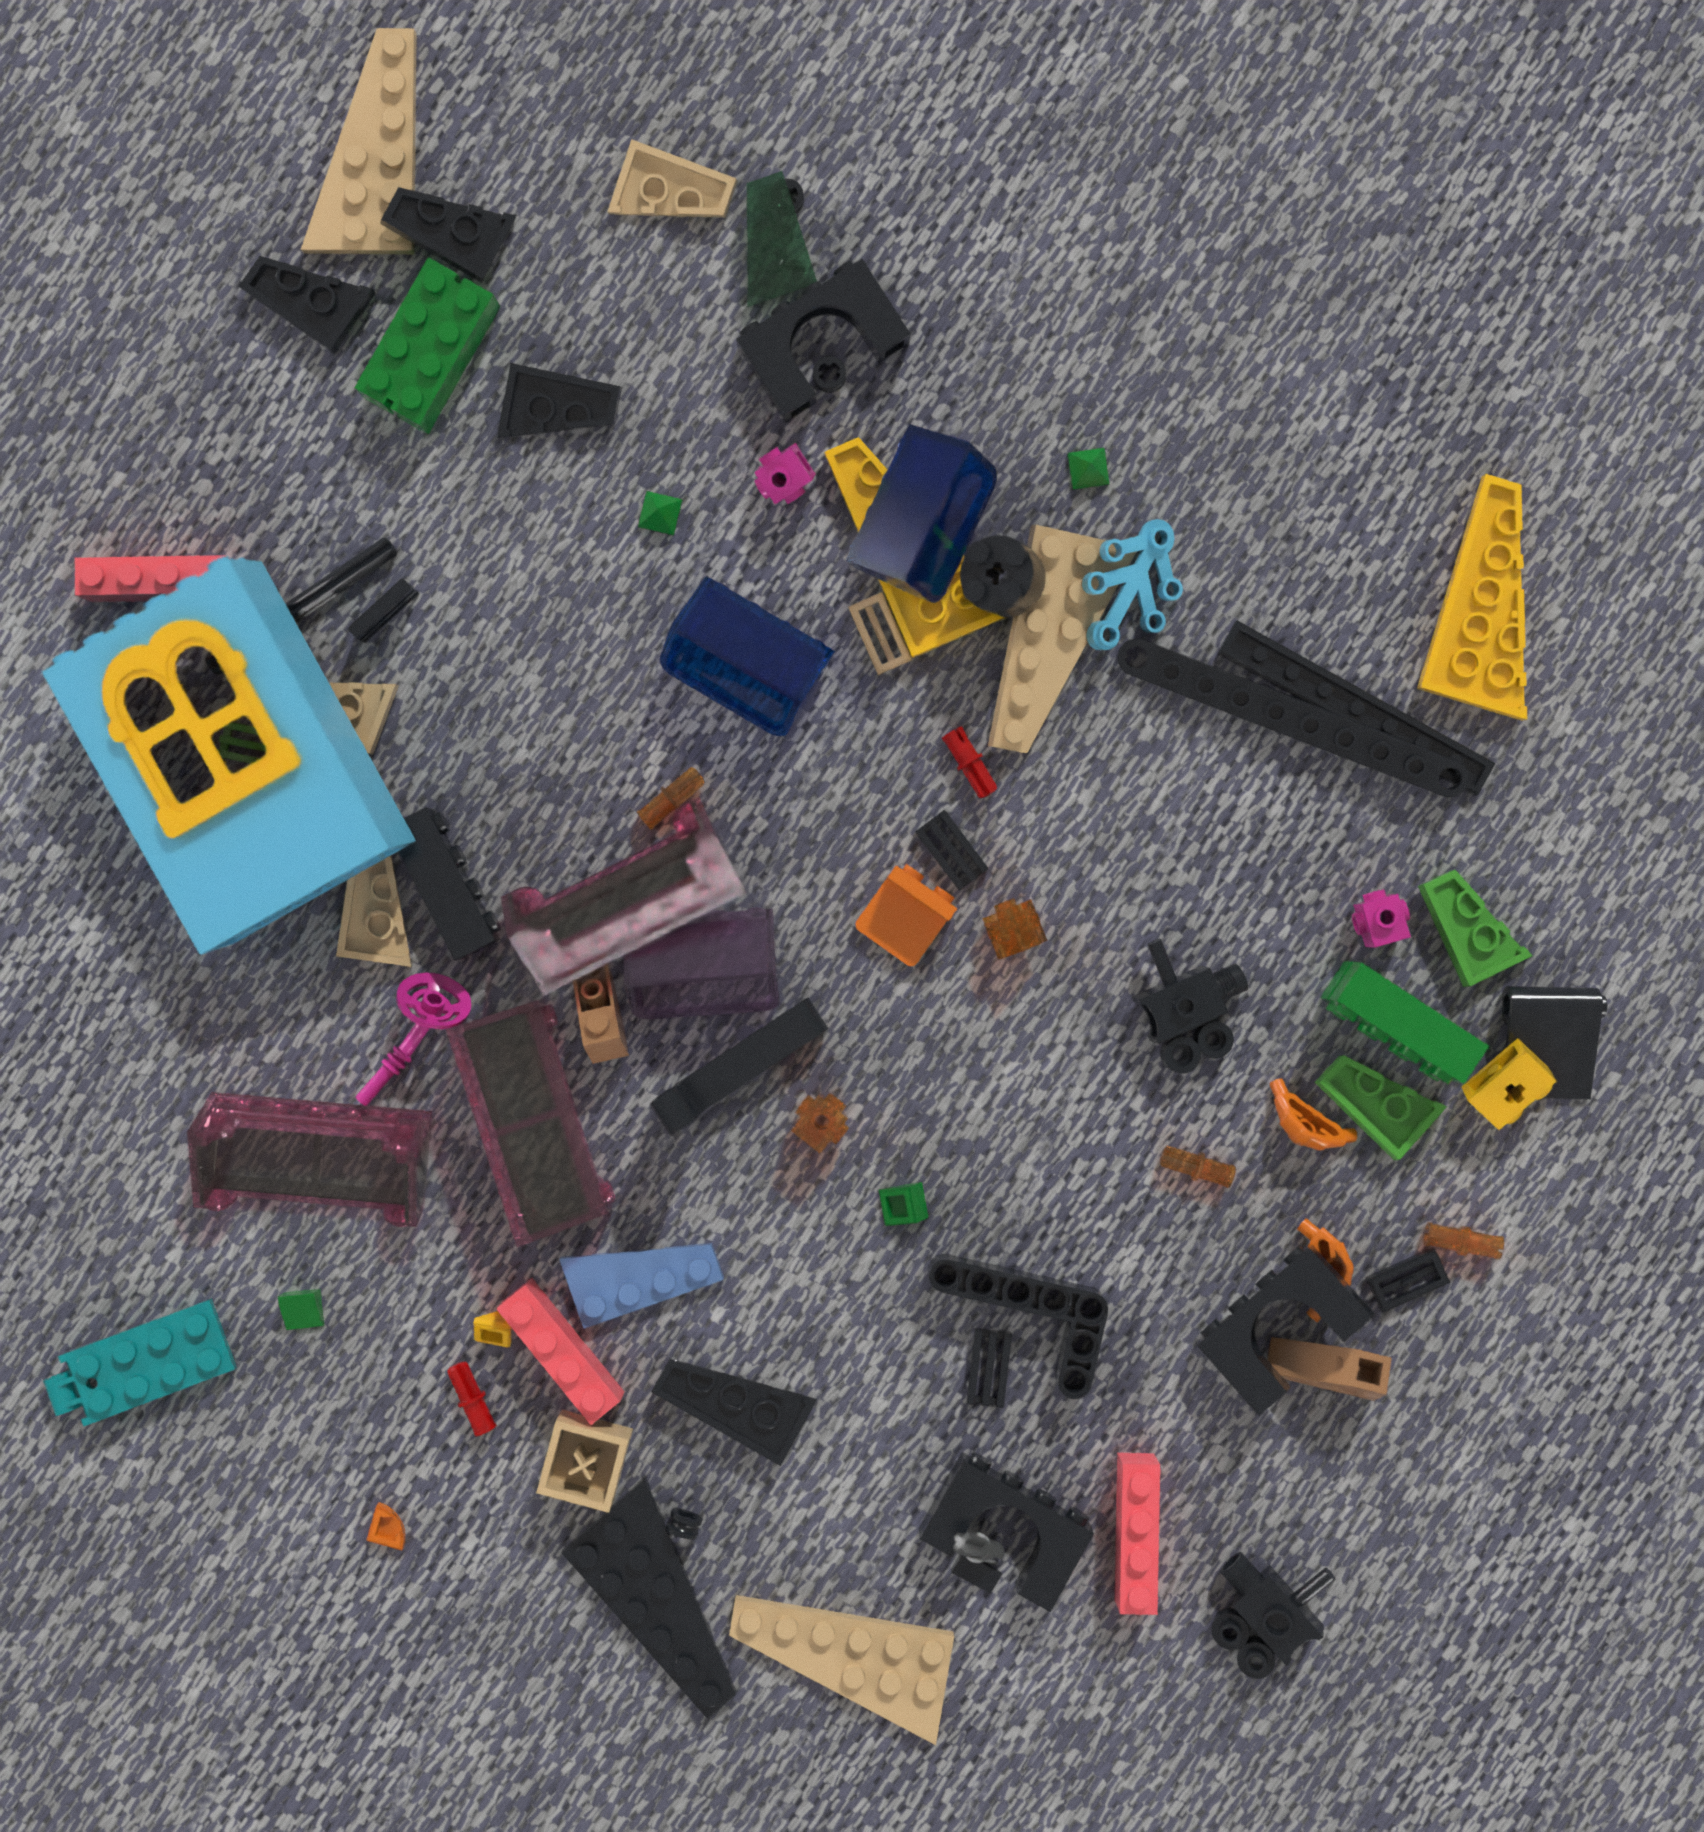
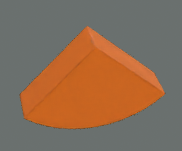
[366,1502,406,1551]

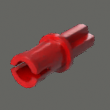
[941,726,997,798]
[447,1361,497,1437]

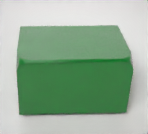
[879,1182,929,1226]
[278,1289,324,1330]

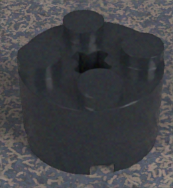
[960,535,1046,617]

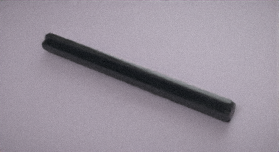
[205,537,397,675]

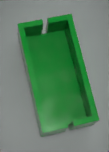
[354,257,501,434]
[1320,961,1489,1085]

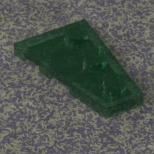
[747,171,817,308]

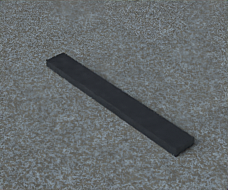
[1217,620,1496,796]

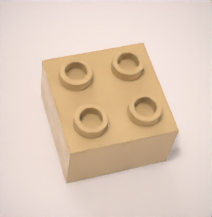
[536,1410,633,1513]

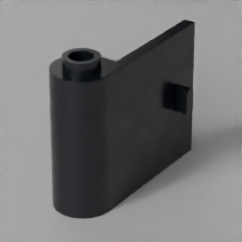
[1502,986,1607,1099]

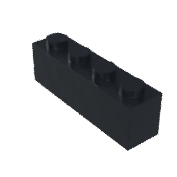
[398,807,501,961]

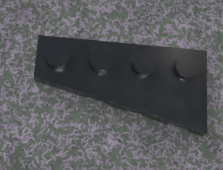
[651,1358,817,1466]

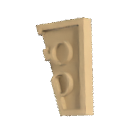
[607,139,738,218]
[329,682,399,755]
[336,855,412,967]

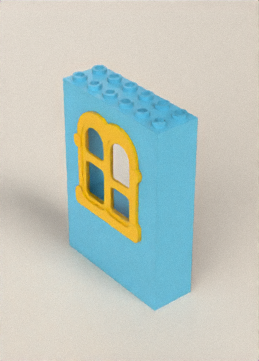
[42,556,416,955]

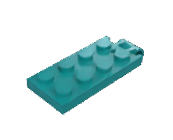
[43,1298,237,1427]

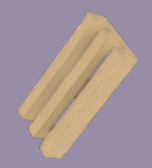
[848,592,912,675]

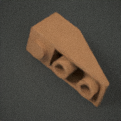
[568,939,629,1064]
[1267,1337,1392,1401]

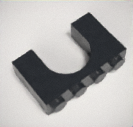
[736,259,911,423]
[1197,1245,1375,1416]
[919,1452,1094,1612]

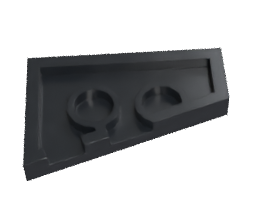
[380,187,517,283]
[239,256,376,354]
[497,363,622,438]

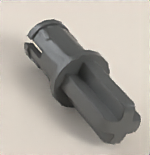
[953,1532,1004,1565]

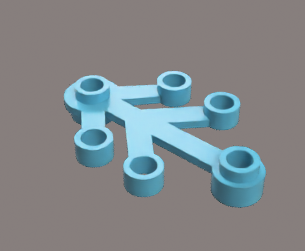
[1082,519,1183,650]

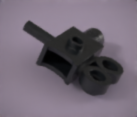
[1132,939,1248,1074]
[1211,1552,1335,1679]

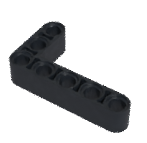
[650,997,828,1136]
[928,1254,1108,1399]

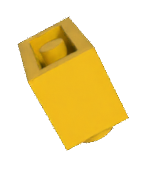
[1461,1038,1557,1130]

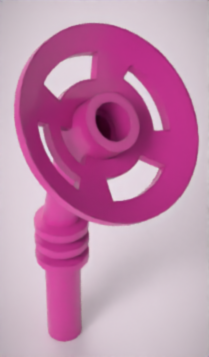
[355,973,471,1106]

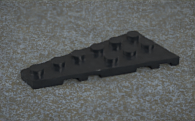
[561,1476,736,1719]

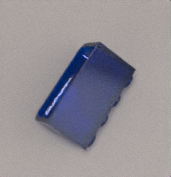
[845,424,997,603]
[660,576,835,736]

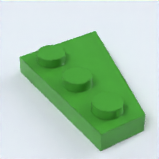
[1418,870,1532,987]
[1315,1055,1447,1160]

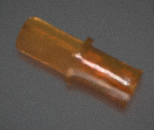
[636,767,705,830]
[1160,1146,1236,1188]

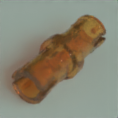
[1423,1222,1504,1260]

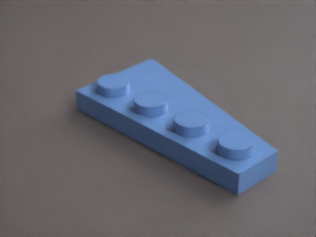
[559,1243,724,1329]

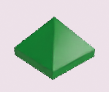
[1067,448,1110,490]
[638,491,683,536]

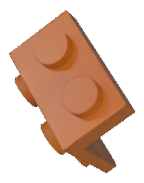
[855,864,957,966]

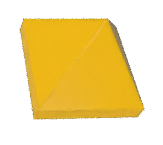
[473,1311,512,1348]

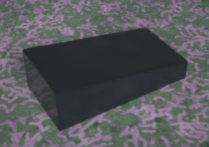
[951,1554,1002,1594]

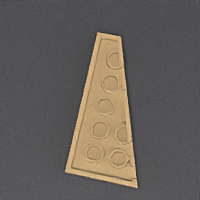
[301,28,417,255]
[988,525,1137,753]
[729,1595,954,1745]

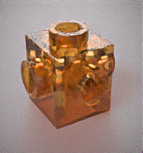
[982,898,1048,960]
[791,1092,849,1154]

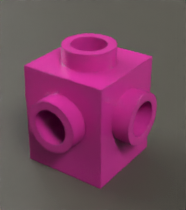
[754,443,816,504]
[1351,889,1411,948]

